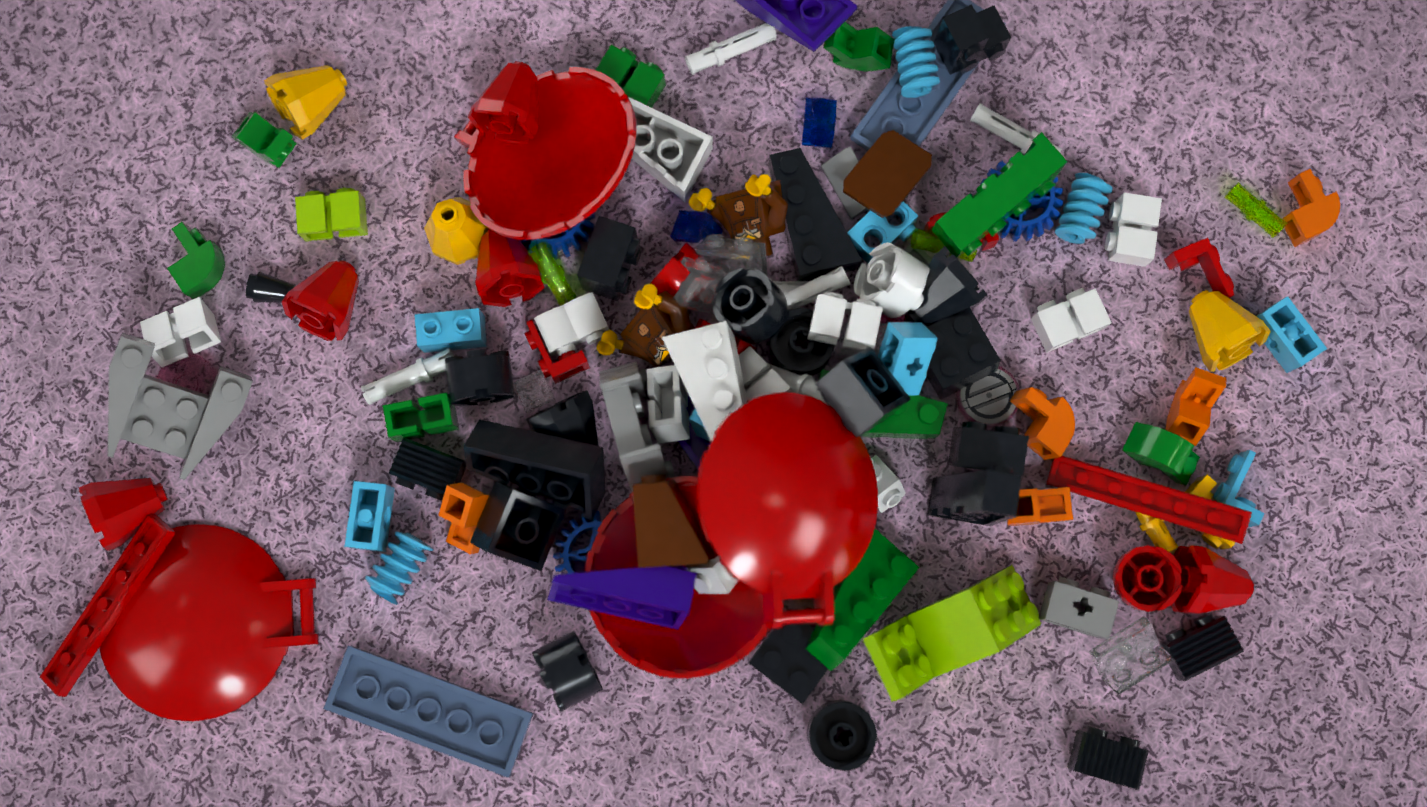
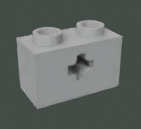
[1039,577,1119,639]

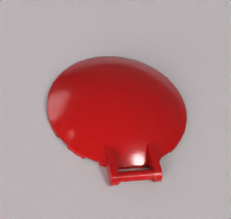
[454,67,637,240]
[697,392,878,629]
[585,476,769,679]
[99,524,319,721]

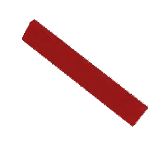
[1046,456,1252,544]
[40,513,176,697]

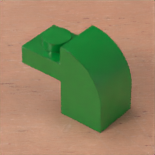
[823,22,895,71]
[231,112,297,168]
[167,222,225,299]
[1122,422,1200,486]

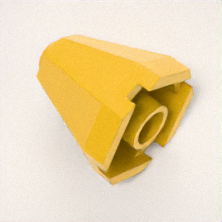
[264,65,347,140]
[424,197,489,265]
[1189,290,1271,372]

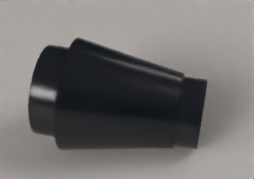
[246,272,296,303]

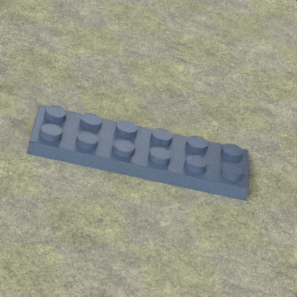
[850,0,1006,151]
[323,646,534,778]

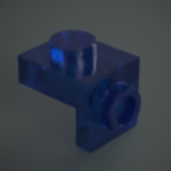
[802,97,837,148]
[670,210,723,243]

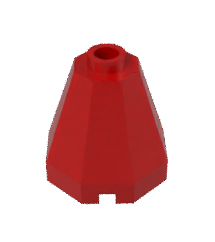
[468,61,539,145]
[475,229,545,307]
[282,261,359,341]
[78,478,168,551]
[1171,545,1254,613]

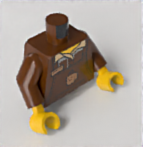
[689,174,788,259]
[597,284,695,367]

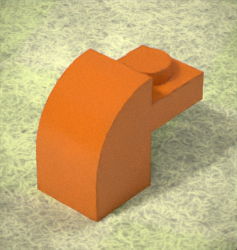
[1280,169,1340,247]
[1166,367,1227,446]
[1010,387,1075,460]
[438,483,489,555]
[1006,487,1073,526]

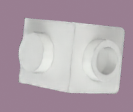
[872,455,906,513]
[685,555,739,594]

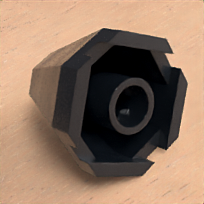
[907,246,988,326]
[526,390,598,446]

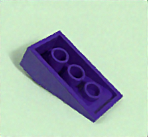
[735,0,858,52]
[547,565,697,630]

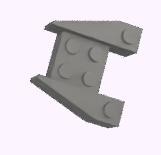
[108,332,253,480]
[599,362,675,492]

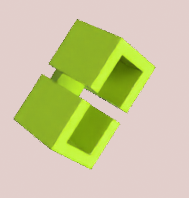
[295,188,368,242]

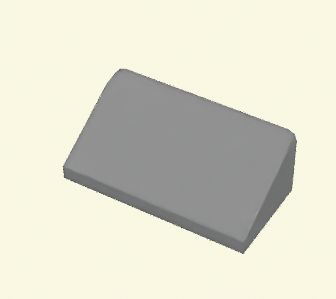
[821,146,869,219]

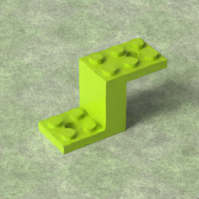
[863,565,1041,702]

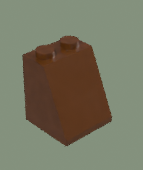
[632,474,714,568]

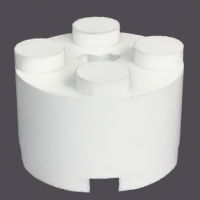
[854,243,930,318]

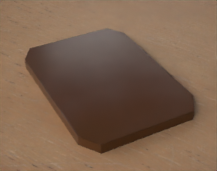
[843,130,932,218]

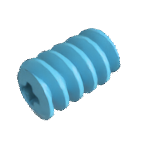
[892,26,940,98]
[1055,173,1113,244]
[365,531,434,605]

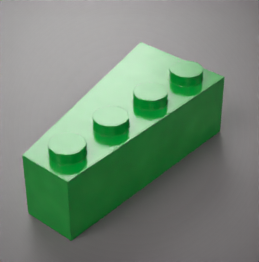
[932,132,1068,258]
[818,369,948,439]
[806,529,919,671]

